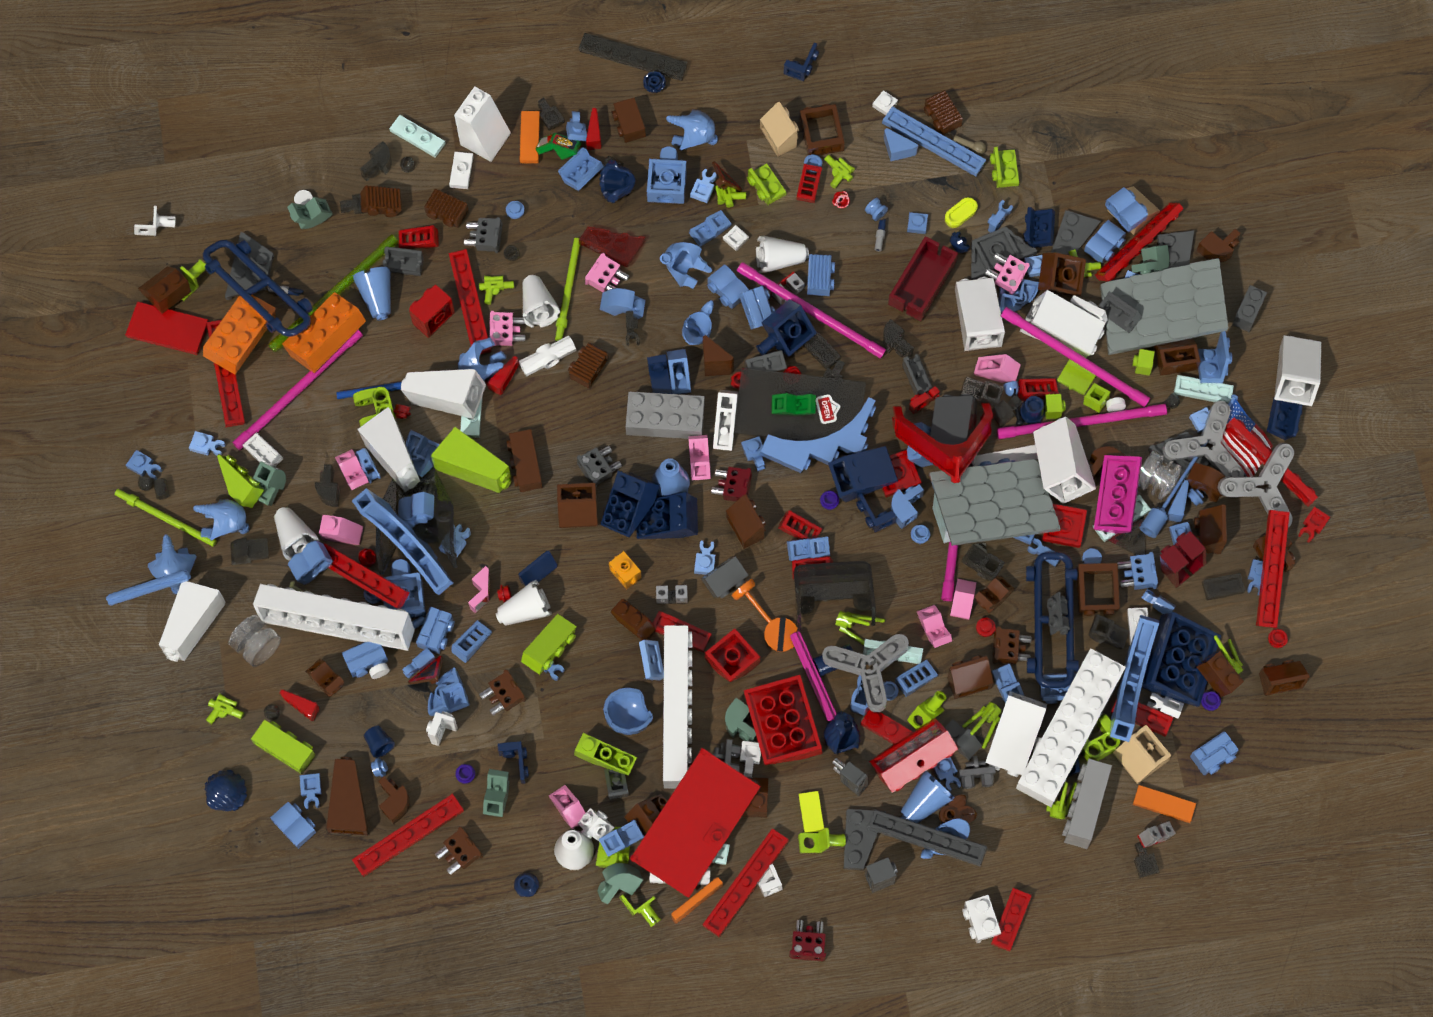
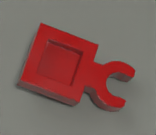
[909,386,940,415]
[1298,507,1330,543]

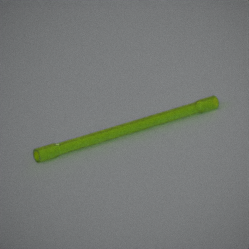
[268,234,399,352]

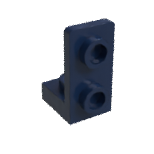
[784,42,819,81]
[647,354,673,394]
[856,493,896,533]
[498,741,529,784]

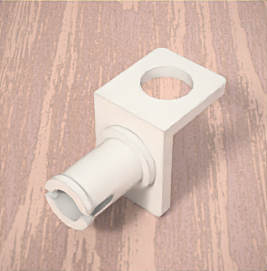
[134,206,175,236]

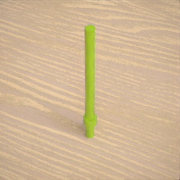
[555,238,581,341]
[115,489,217,547]

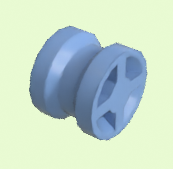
[865,198,888,221]

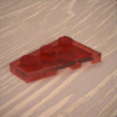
[579,226,646,268]

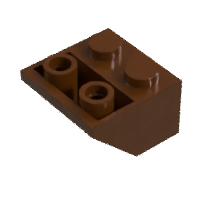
[1154,338,1201,376]
[557,483,598,528]
[726,494,766,549]
[947,655,993,699]
[625,794,667,841]

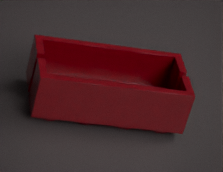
[888,236,958,321]
[1160,531,1207,588]

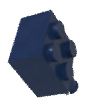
[756,299,817,356]

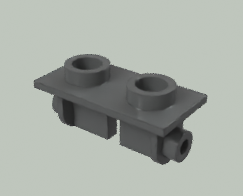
[1047,592,1070,635]

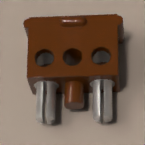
[992,626,1032,664]
[479,670,526,715]
[435,827,483,874]

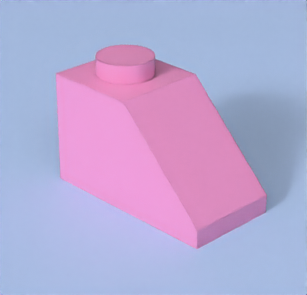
[974,354,1021,383]
[319,515,363,545]
[549,785,585,829]

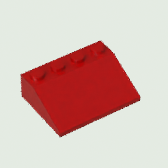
[743,675,822,765]

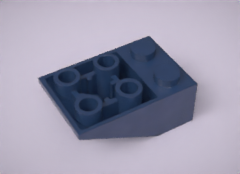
[828,446,898,502]
[600,471,660,537]
[636,492,698,539]

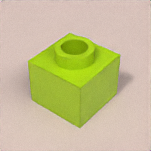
[1132,349,1155,376]
[1083,383,1110,413]
[1044,394,1065,419]

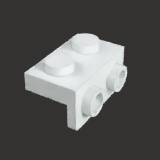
[426,711,458,746]
[962,895,1001,943]

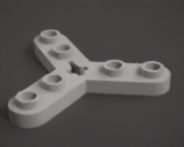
[1162,401,1244,477]
[1218,443,1294,528]
[822,634,909,712]

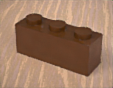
[506,429,543,492]

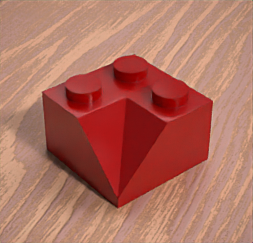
[409,284,455,338]
[705,628,760,682]

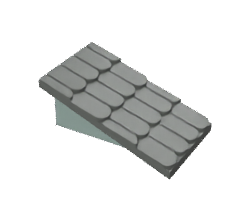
[1100,258,1228,355]
[929,459,1061,546]

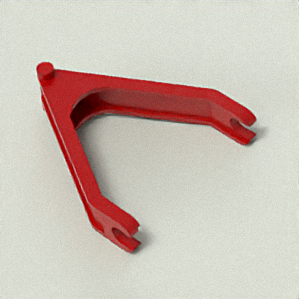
[892,403,993,483]

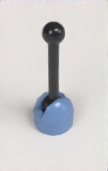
[1003,381,1023,426]

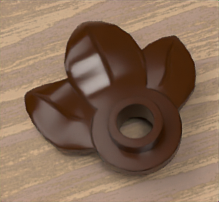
[939,794,977,823]

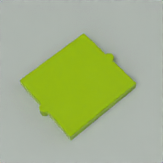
[1057,359,1096,395]

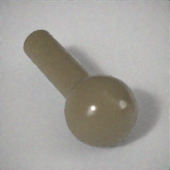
[952,135,986,156]

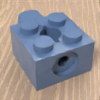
[647,147,687,204]
[384,559,426,618]

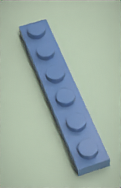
[882,107,986,177]

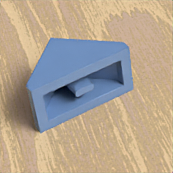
[884,128,918,161]

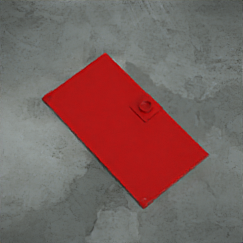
[629,748,761,898]

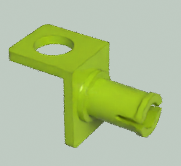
[180,259,206,301]
[907,691,947,730]
[798,828,846,853]
[619,895,661,927]

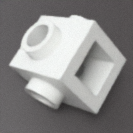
[578,808,614,841]

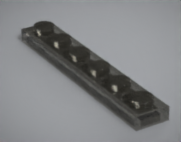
[579,33,688,81]

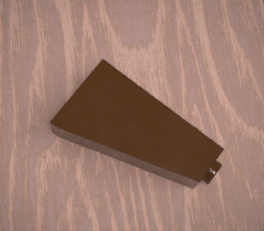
[326,757,369,836]

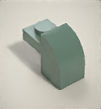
[287,197,333,229]
[1131,245,1169,275]
[253,461,286,506]
[725,698,757,742]
[483,769,510,817]
[597,863,643,904]

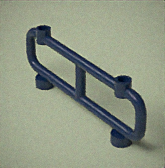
[203,240,312,337]
[1026,552,1079,688]

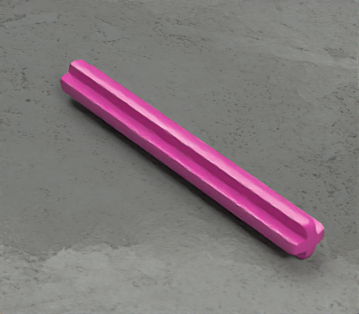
[790,631,837,721]

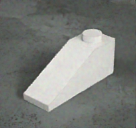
[713,390,739,451]

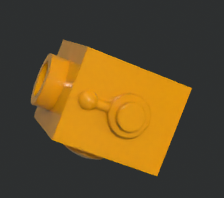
[609,551,642,590]

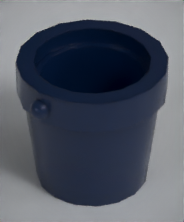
[1020,396,1045,424]
[364,725,395,758]

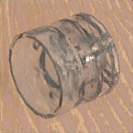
[1138,450,1182,500]
[228,615,281,667]

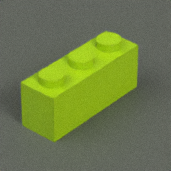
[521,614,577,675]
[251,720,315,774]

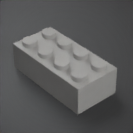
[626,392,705,439]
[1062,759,1112,849]

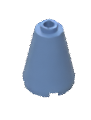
[353,267,391,321]
[652,459,690,497]
[901,770,955,823]

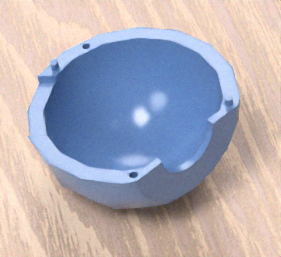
[603,688,653,735]

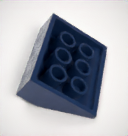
[1142,612,1221,707]

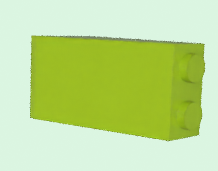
[431,427,512,493]

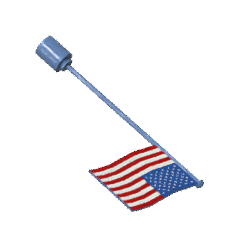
[1139,394,1273,538]

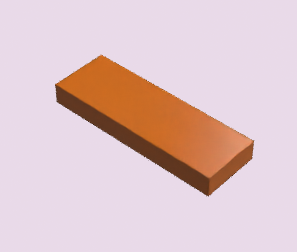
[520,111,540,163]
[1133,785,1196,823]
[671,877,723,924]

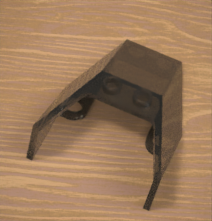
[376,467,457,575]

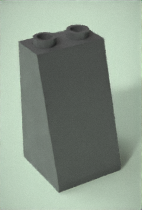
[930,394,977,468]

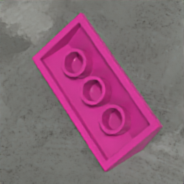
[1094,455,1142,534]

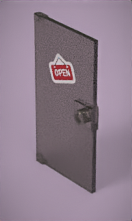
[734,367,866,441]

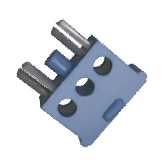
[1117,552,1158,590]

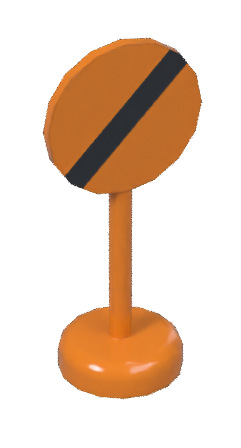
[731,579,798,652]

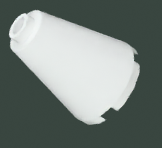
[756,236,809,273]
[523,275,560,327]
[274,507,319,560]
[496,580,552,626]
[554,830,594,870]

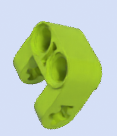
[353,387,395,427]
[1081,713,1120,761]

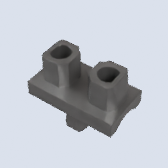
[712,739,741,772]
[958,756,996,789]

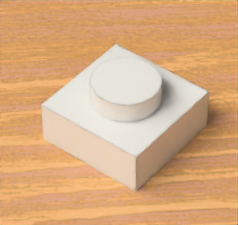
[872,90,898,115]

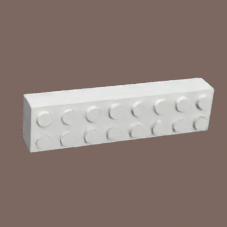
[253,584,415,651]
[663,626,692,789]
[1016,648,1126,807]

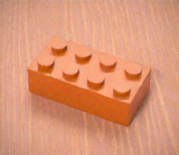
[282,292,366,373]
[203,295,276,375]

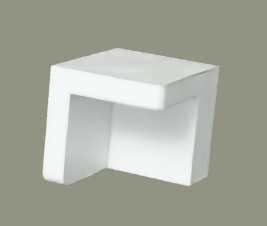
[758,864,783,897]

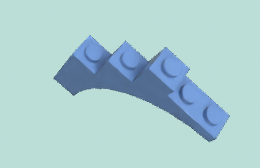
[759,397,876,473]
[352,488,453,595]
[1110,615,1159,742]

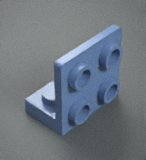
[1198,331,1232,383]

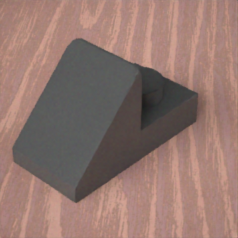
[945,719,982,761]
[604,769,629,800]

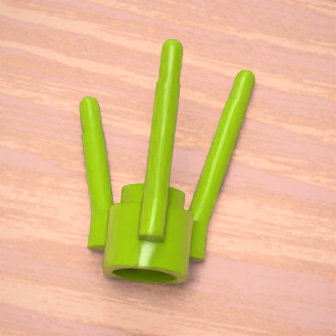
[835,611,885,645]
[1214,635,1244,674]
[962,702,1002,749]
[1046,782,1077,819]

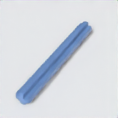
[106,570,191,605]

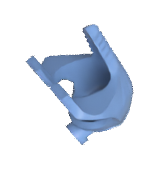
[666,109,718,150]
[660,242,712,289]
[458,338,506,381]
[193,499,249,541]
[148,534,197,594]

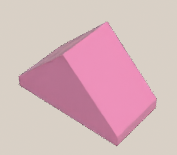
[950,579,976,620]

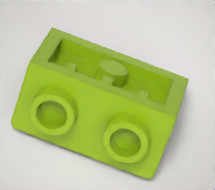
[990,147,1019,188]
[747,164,786,205]

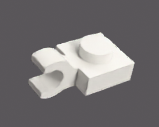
[1147,693,1184,718]
[740,741,761,777]

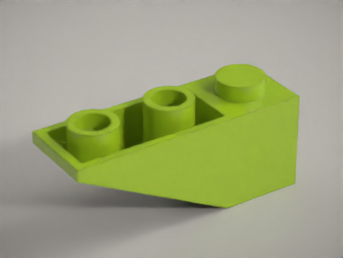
[217,454,264,508]
[574,733,637,776]

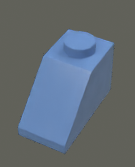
[667,349,691,394]

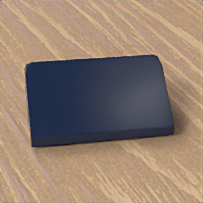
[518,551,557,586]

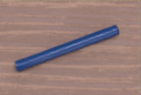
[336,382,402,399]

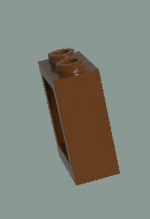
[799,104,845,156]
[1076,563,1120,616]

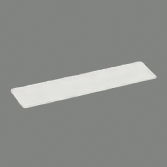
[974,445,1038,466]

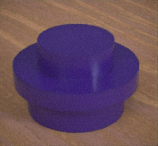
[820,491,839,510]
[1201,691,1221,711]
[455,764,475,784]

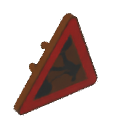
[712,161,742,192]
[408,655,443,685]

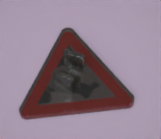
[1108,517,1146,555]

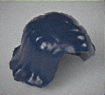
[599,160,636,203]
[824,711,861,755]
[205,770,247,811]

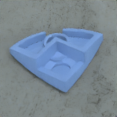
[998,279,1039,312]
[406,430,440,477]
[428,667,470,716]

